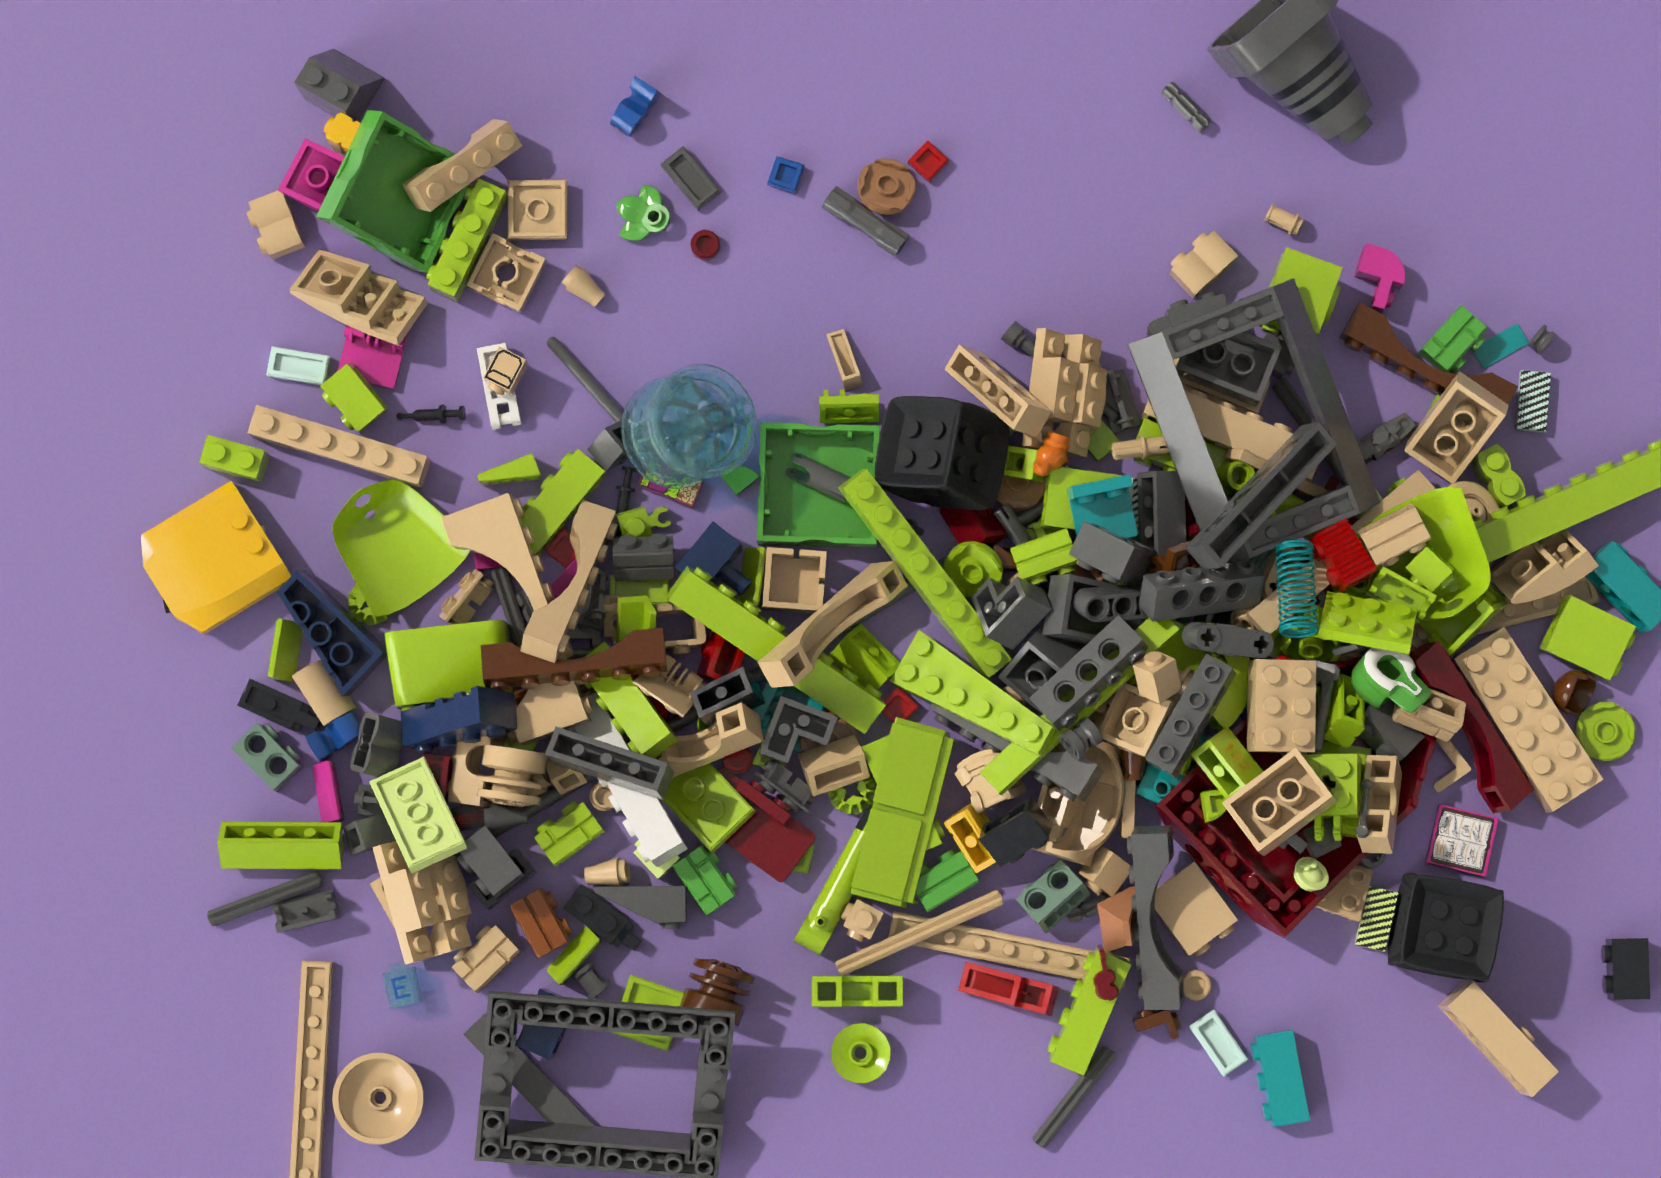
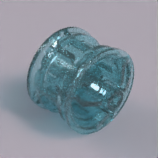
[621,364,757,489]

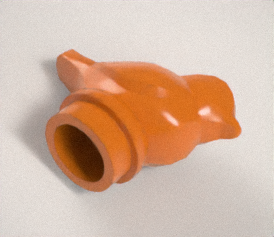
[1033,431,1071,476]

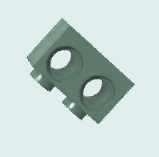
[231,723,303,792]
[1016,859,1090,934]

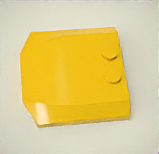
[141,481,291,635]

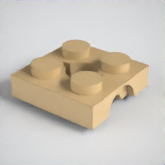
[466,233,547,314]

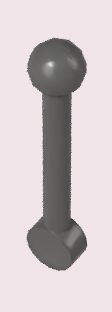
[1356,779,1372,838]

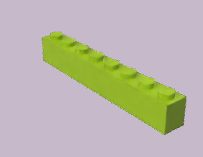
[1473,439,1661,562]
[838,469,1012,678]
[667,565,886,734]

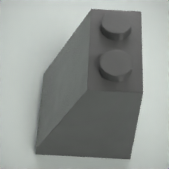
[294,49,385,122]
[998,623,1086,715]

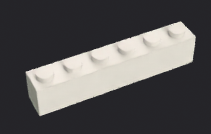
[569,693,688,868]

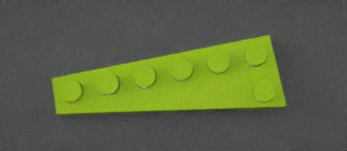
[890,630,1056,757]

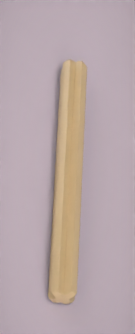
[835,890,1004,976]

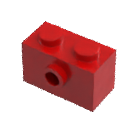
[696,631,745,682]

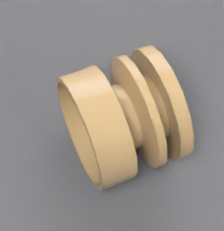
[477,745,547,807]

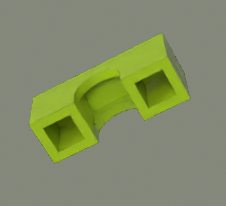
[812,976,903,1007]

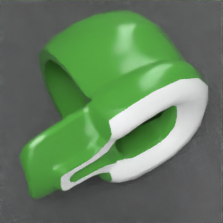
[1351,647,1431,713]

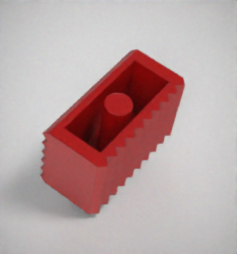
[1310,518,1377,593]

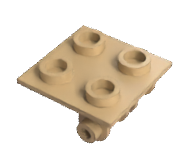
[633,654,706,717]
[1315,865,1373,922]

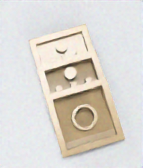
[289,249,427,346]
[1086,671,1173,758]

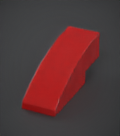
[958,962,1059,1016]

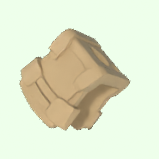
[653,603,706,655]
[954,749,1026,813]

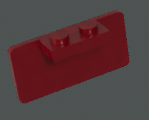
[718,768,816,883]

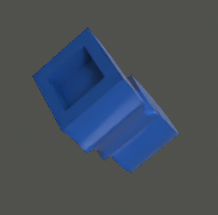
[610,76,661,137]
[305,711,360,763]

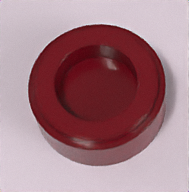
[691,230,720,261]

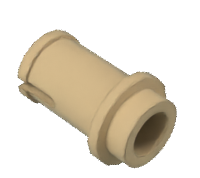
[1264,204,1304,235]

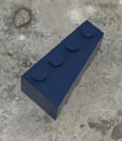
[277,570,387,696]
[401,686,517,754]

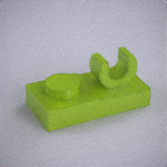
[819,389,879,423]

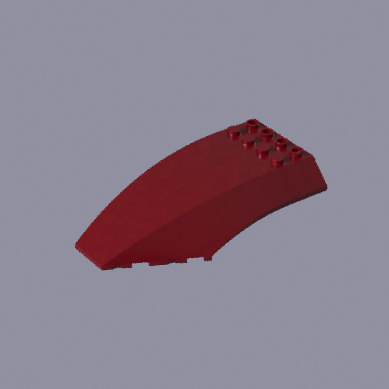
[1155,643,1437,938]

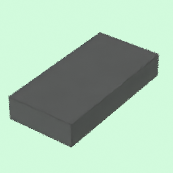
[660,146,721,211]

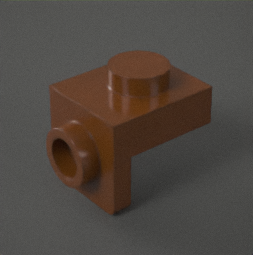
[1132,1010,1182,1039]

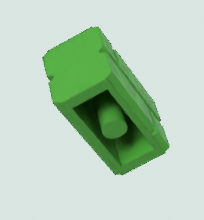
[1418,305,1488,374]
[672,845,738,916]
[916,849,979,913]

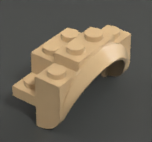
[1022,328,1107,457]
[1031,741,1124,867]
[372,841,472,965]

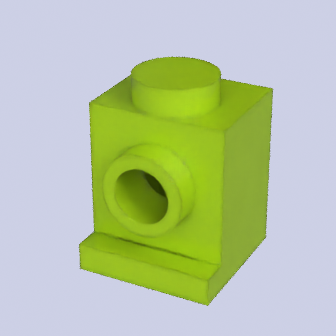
[1003,446,1044,483]

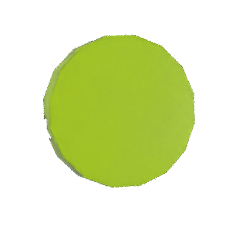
[944,541,1003,598]
[1575,702,1636,761]

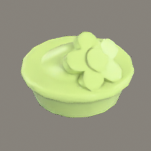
[1294,857,1329,892]

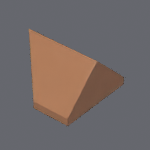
[1097,886,1138,952]

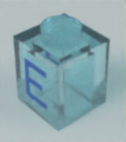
[382,962,423,1009]

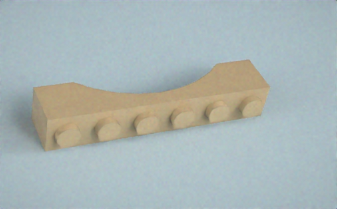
[247,405,431,489]
[520,500,618,663]
[757,561,908,688]

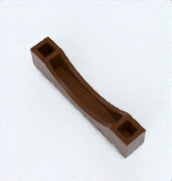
[1339,302,1518,405]
[481,628,668,691]

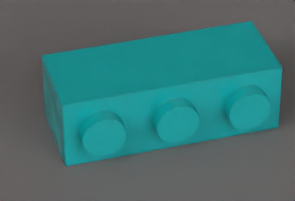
[1585,541,1661,634]
[1250,1030,1310,1127]

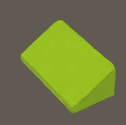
[737,547,766,608]
[267,618,303,682]
[547,926,602,985]

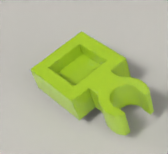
[615,506,671,537]

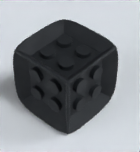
[875,396,1009,510]
[1388,873,1504,983]

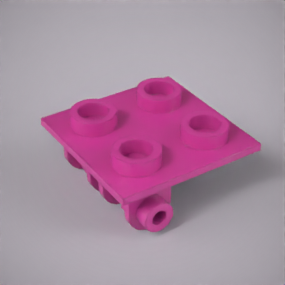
[338,325,408,389]

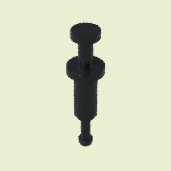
[396,404,466,424]
[616,466,637,536]

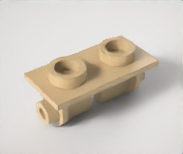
[439,569,494,625]

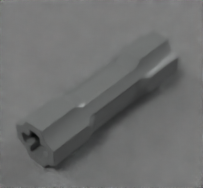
[822,186,910,257]

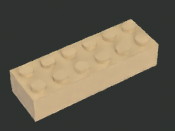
[1140,389,1317,482]
[1451,627,1604,813]

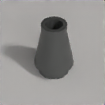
[484,804,528,834]

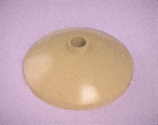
[332,1053,424,1145]

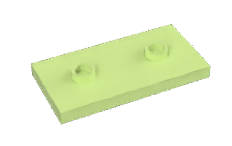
[369,757,467,874]

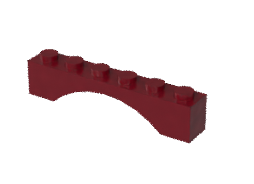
[1409,641,1534,813]

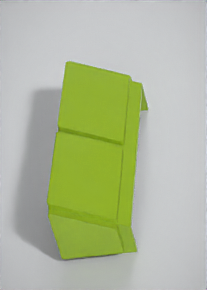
[851,717,959,908]

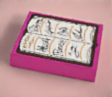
[1425,804,1499,877]

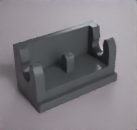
[272,889,340,933]

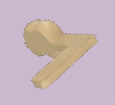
[1433,738,1472,792]

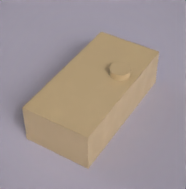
[1438,981,1559,1097]

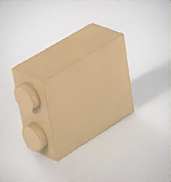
[1155,861,1238,957]

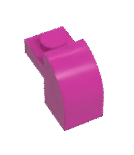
[1354,243,1405,313]

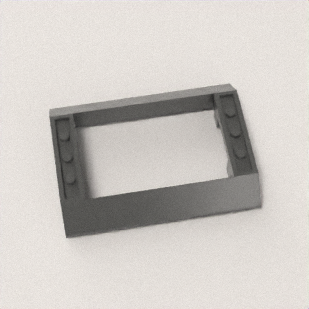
[1127,278,1380,564]
[475,991,736,1178]

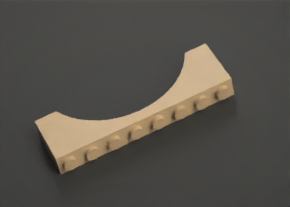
[441,493,594,745]

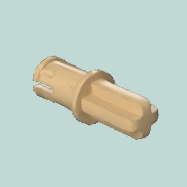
[1111,436,1170,460]

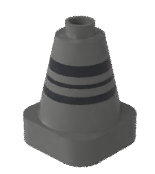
[1207,0,1372,145]

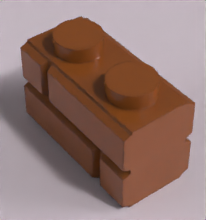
[509,888,573,959]

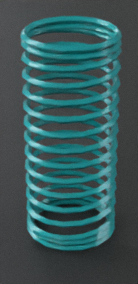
[1275,540,1319,638]

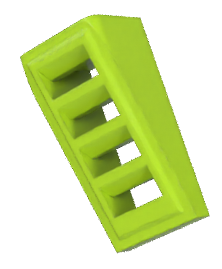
[477,453,543,485]

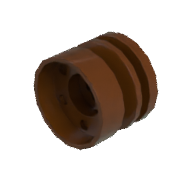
[680,958,755,1026]

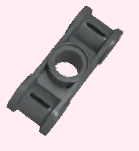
[1182,622,1274,658]

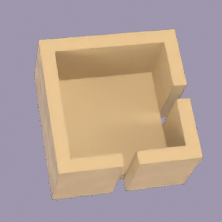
[762,547,827,614]

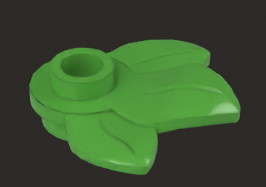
[616,185,671,241]

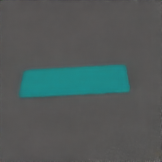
[1474,324,1529,368]

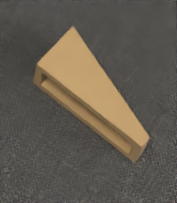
[826,329,863,392]

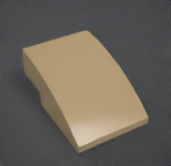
[1490,529,1599,604]

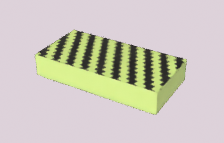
[1354,886,1399,952]

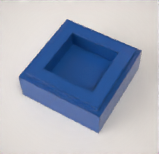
[767,156,805,194]

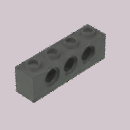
[1139,560,1265,622]
[1029,615,1148,731]
[1145,653,1236,779]

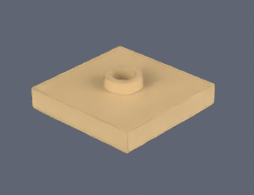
[508,180,568,241]

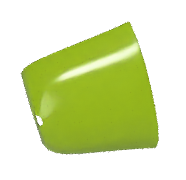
[332,479,470,617]
[1356,486,1491,619]

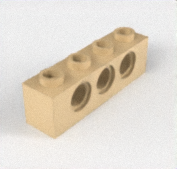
[944,344,1052,437]

